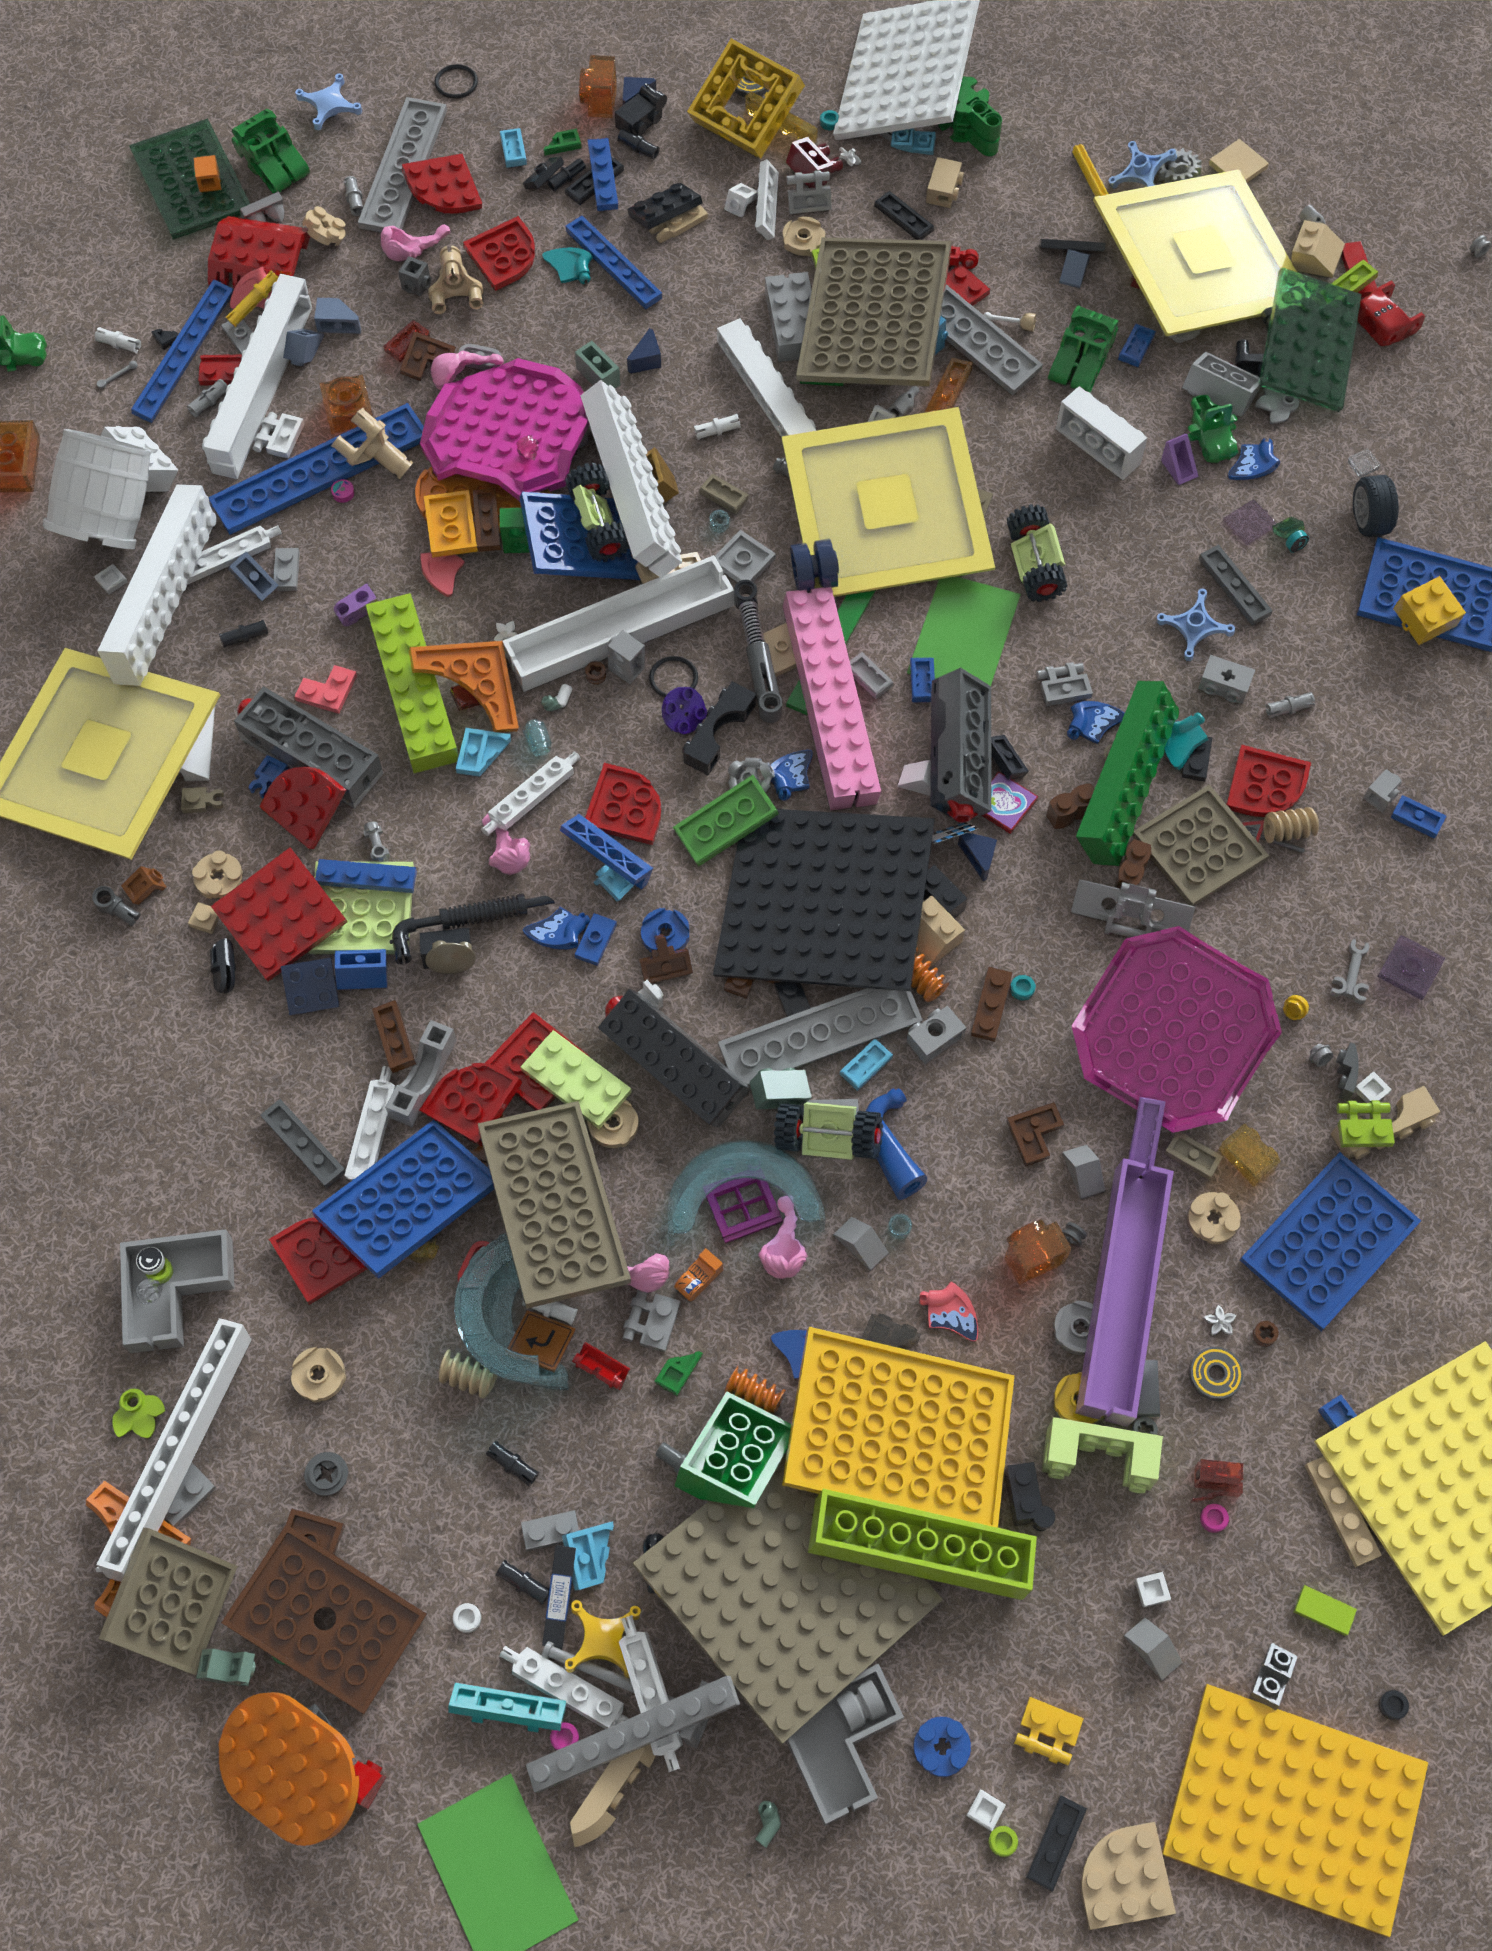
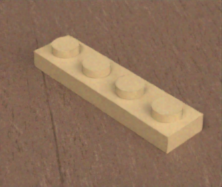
[1304,1456,1382,1568]

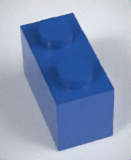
[335,949,387,990]

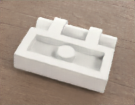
[253,412,304,459]

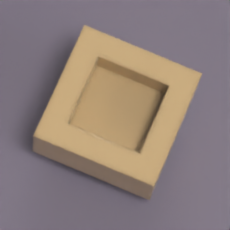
[188,902,220,934]

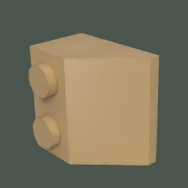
[1291,220,1345,278]
[916,896,965,968]

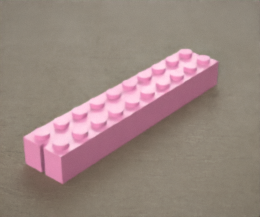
[783,587,881,811]

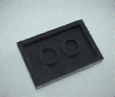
[627,183,703,230]

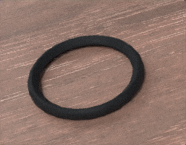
[435,64,478,98]
[649,656,698,697]

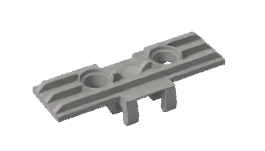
[1071,879,1195,937]

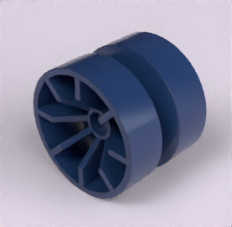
[790,538,839,592]

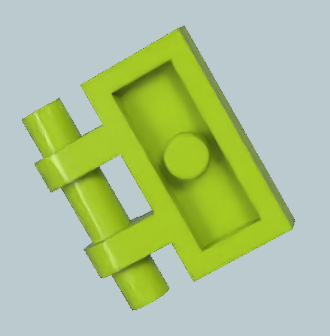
[1337,1100,1395,1147]

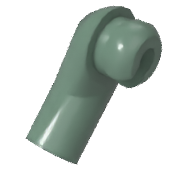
[755,1801,781,1848]

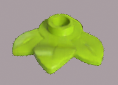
[112,1388,165,1438]

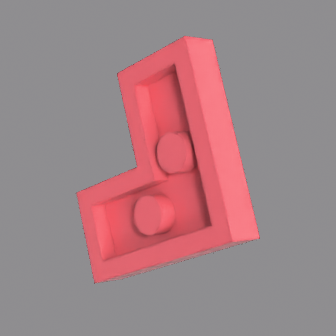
[294,665,357,714]

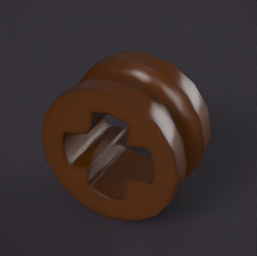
[585,661,606,685]
[1252,1321,1279,1347]

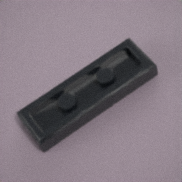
[565,156,624,205]
[874,191,934,240]
[1039,239,1106,251]
[1026,1795,1087,1892]

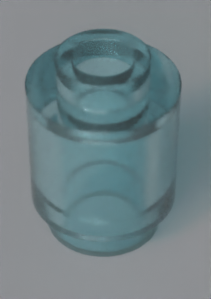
[522,719,552,756]

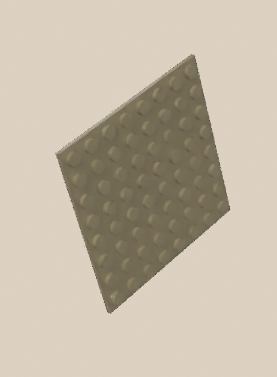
[632,1451,943,1745]

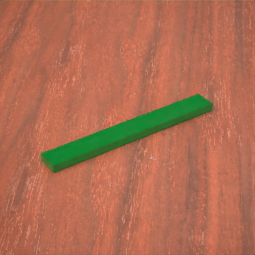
[786,590,876,715]

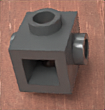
[398,256,432,296]

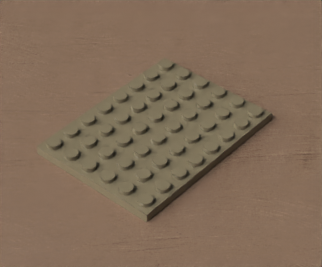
[796,237,951,387]

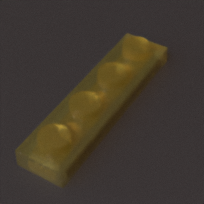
[745,91,818,144]

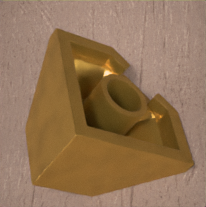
[646,448,679,504]

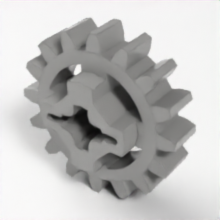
[1156,148,1202,184]

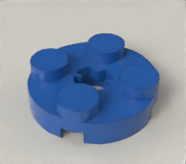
[641,908,690,952]
[913,1717,971,1777]

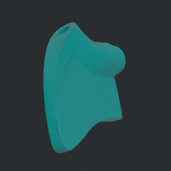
[542,247,593,284]
[1164,712,1209,770]

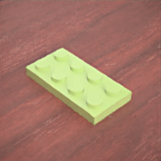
[521,1030,632,1129]

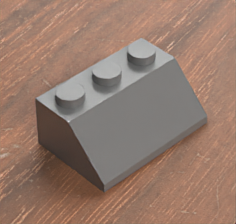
[1182,352,1264,416]

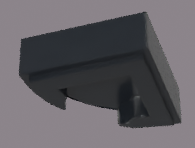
[151,329,179,350]

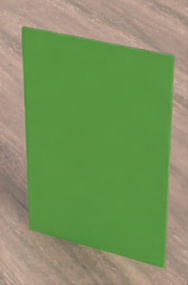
[907,576,1021,686]
[417,1773,578,1951]

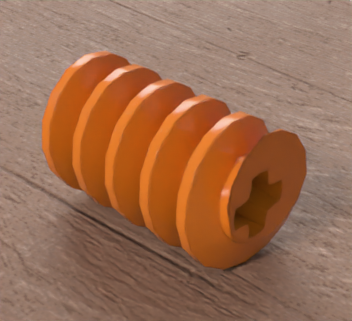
[911,948,950,1002]
[725,1366,786,1415]

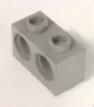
[607,630,645,684]

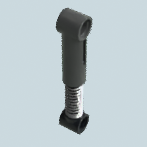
[734,580,782,723]

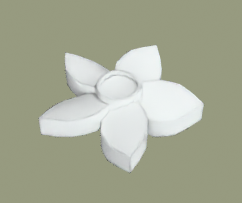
[839,147,861,167]
[494,621,518,641]
[1204,1305,1236,1336]

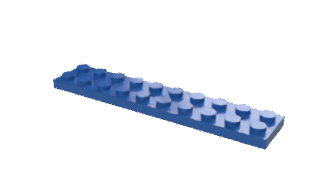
[208,403,424,535]

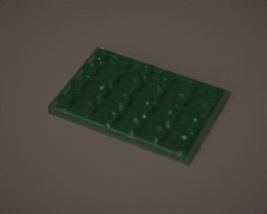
[129,118,250,240]
[1259,267,1362,412]

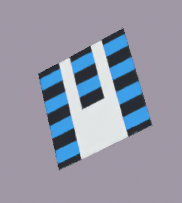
[932,822,979,844]

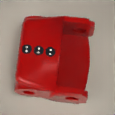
[1354,280,1425,346]

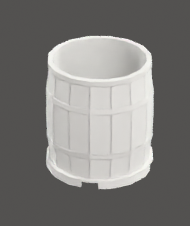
[43,429,152,549]

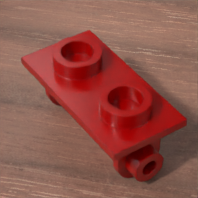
[572,1342,630,1390]

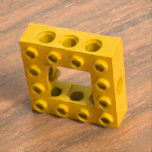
[687,38,805,159]

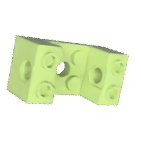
[1042,1417,1163,1493]

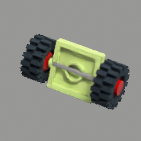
[565,463,630,562]
[1007,504,1068,602]
[774,1102,883,1159]

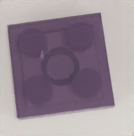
[1377,935,1446,1000]

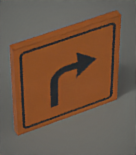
[505,1310,576,1373]

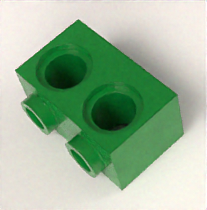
[500,508,530,553]

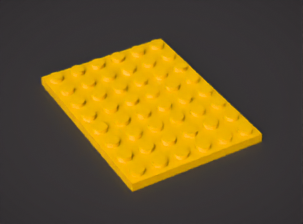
[782,1327,1014,1528]
[1162,1684,1428,1937]

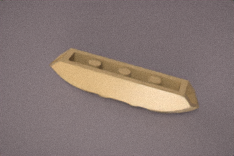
[570,1744,656,1847]

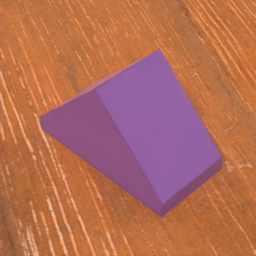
[1161,434,1198,485]

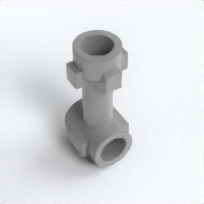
[363,821,390,862]

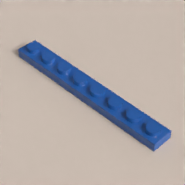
[131,279,233,423]

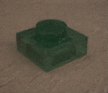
[1272,516,1305,539]

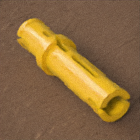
[225,271,279,328]

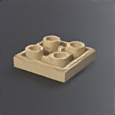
[1208,139,1269,183]

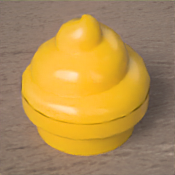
[1283,995,1309,1020]

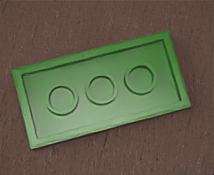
[673,775,779,867]

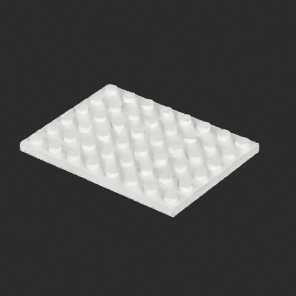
[833,0,980,140]

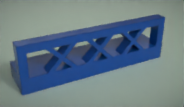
[560,814,653,889]

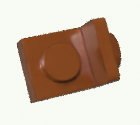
[121,866,166,905]

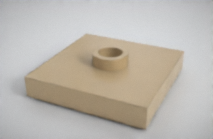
[763,623,797,677]

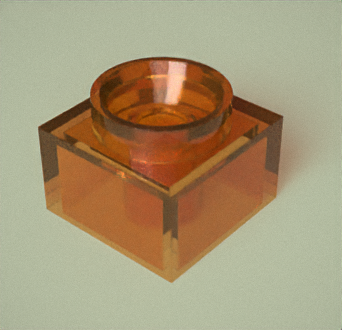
[579,55,617,118]
[319,374,373,434]
[1004,1220,1072,1285]

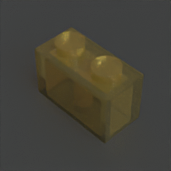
[1218,1123,1281,1187]

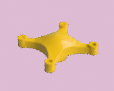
[565,1600,641,1678]

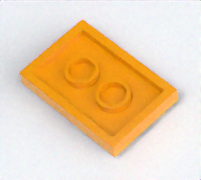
[424,490,478,558]

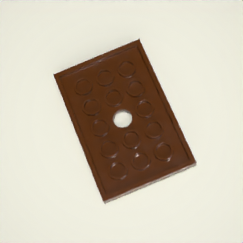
[221,1525,427,1714]

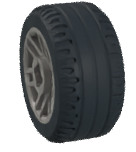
[1353,475,1399,537]

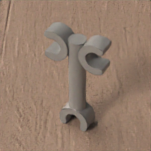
[1330,939,1369,1004]

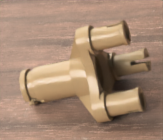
[428,246,483,314]
[331,408,413,479]

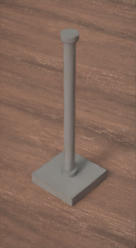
[542,1641,709,1749]

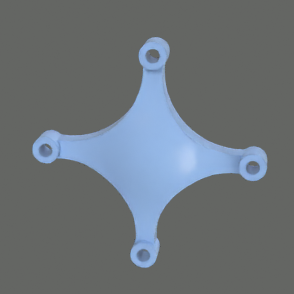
[295,73,362,130]
[1109,141,1177,189]
[1157,589,1235,661]

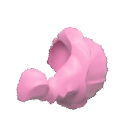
[381,224,450,262]
[431,351,504,390]
[482,814,530,875]
[758,1195,808,1279]
[627,1253,670,1293]

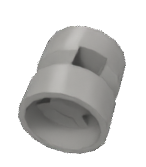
[835,1680,887,1733]

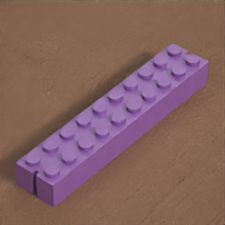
[1075,1158,1174,1427]

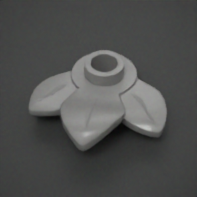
[1255,387,1299,424]

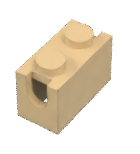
[926,157,964,208]

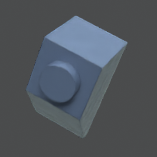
[314,298,361,334]
[283,329,324,366]
[228,551,279,601]

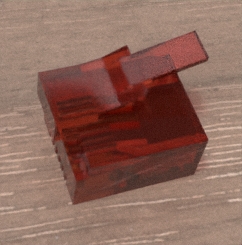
[1190,1459,1243,1503]

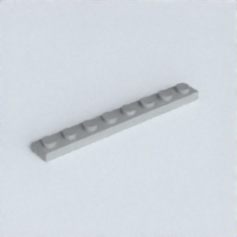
[526,1676,740,1793]

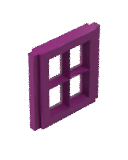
[702,1166,783,1244]

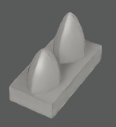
[240,192,284,223]

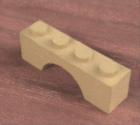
[1331,1086,1440,1160]

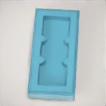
[500,128,527,168]
[840,1039,893,1091]

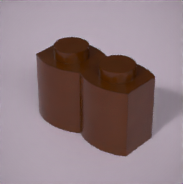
[1046,784,1094,829]
[1114,839,1151,889]

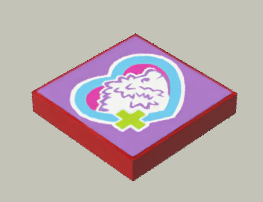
[981,771,1038,834]

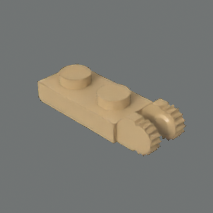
[649,205,708,243]

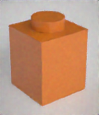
[194,155,221,192]

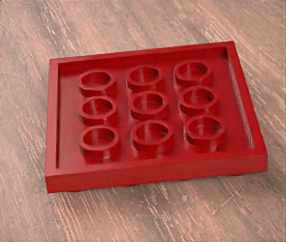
[211,847,348,982]

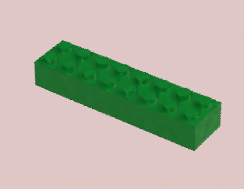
[1076,681,1179,866]

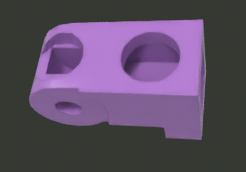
[333,583,378,626]

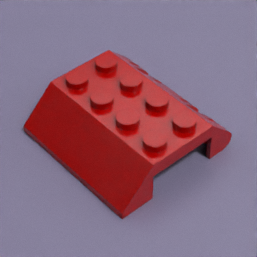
[208,216,310,289]

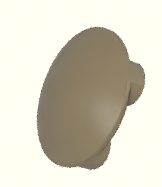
[426,941,476,974]

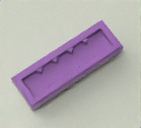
[1128,1097,1166,1176]

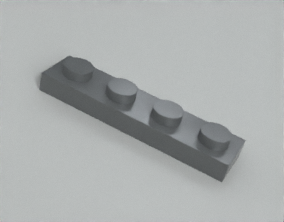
[1199,544,1273,626]
[260,1099,346,1189]

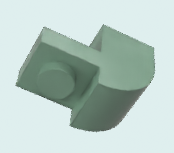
[196,1649,255,1686]

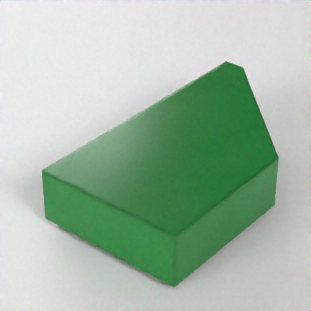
[654,1351,703,1397]

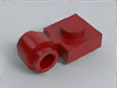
[948,246,979,269]

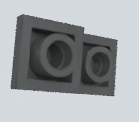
[1336,1042,1359,1101]
[1137,1360,1160,1417]
[1249,1643,1298,1710]

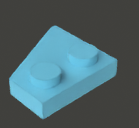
[456,728,511,777]
[562,1521,614,1591]

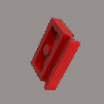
[198,354,242,386]

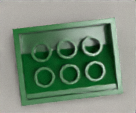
[674,1391,792,1508]

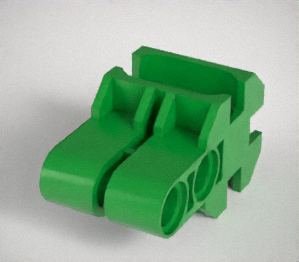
[938,76,1002,157]
[232,108,310,194]
[1048,305,1119,393]

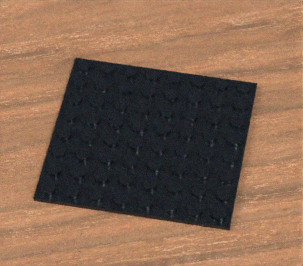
[713,809,935,992]

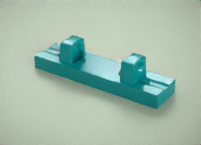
[448,1683,566,1733]

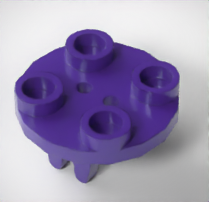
[662,687,707,734]

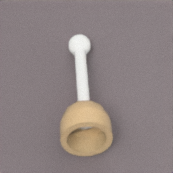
[984,312,1036,332]

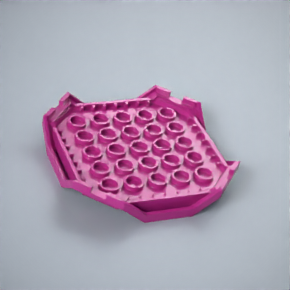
[420,358,590,501]
[1072,926,1282,1133]

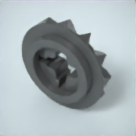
[304,1452,349,1497]

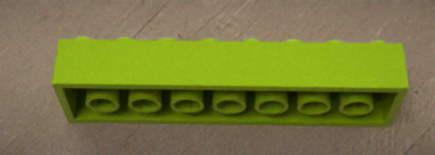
[366,593,459,773]
[808,1489,1037,1600]

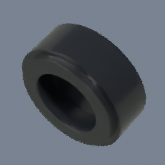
[1379,1690,1409,1720]

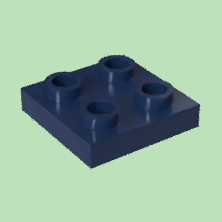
[281,958,340,1015]

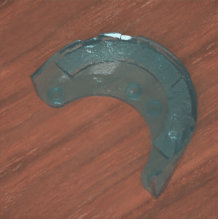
[667,1140,826,1246]
[454,1233,569,1390]

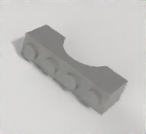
[385,1020,457,1127]

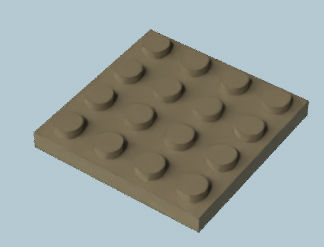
[1132,785,1269,906]
[99,1527,238,1675]

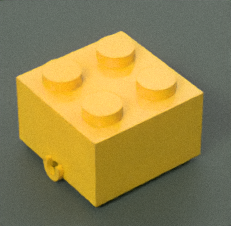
[1393,576,1466,645]

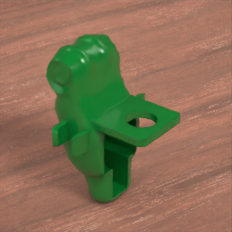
[0,315,47,372]
[1188,395,1238,463]

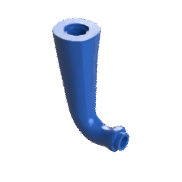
[866,1088,928,1200]

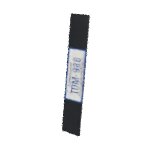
[542,1545,576,1650]

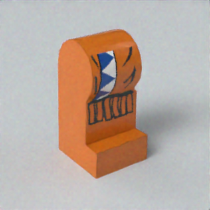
[674,1248,723,1302]

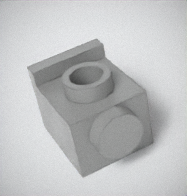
[1363,769,1402,813]

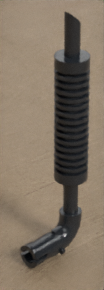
[389,893,555,965]

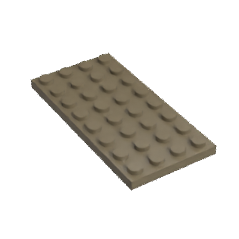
[478,1101,631,1309]

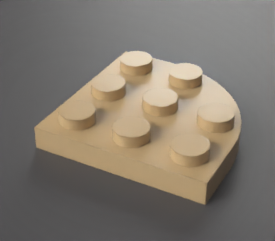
[1081,1822,1176,1930]

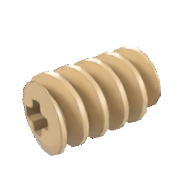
[1263,807,1319,843]
[439,1349,499,1399]

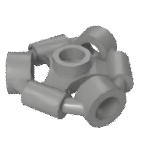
[728,758,775,793]

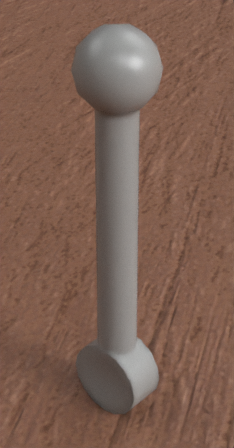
[97,361,138,389]

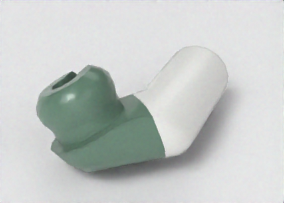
[541,684,572,712]

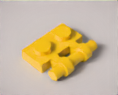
[1014,1697,1084,1765]

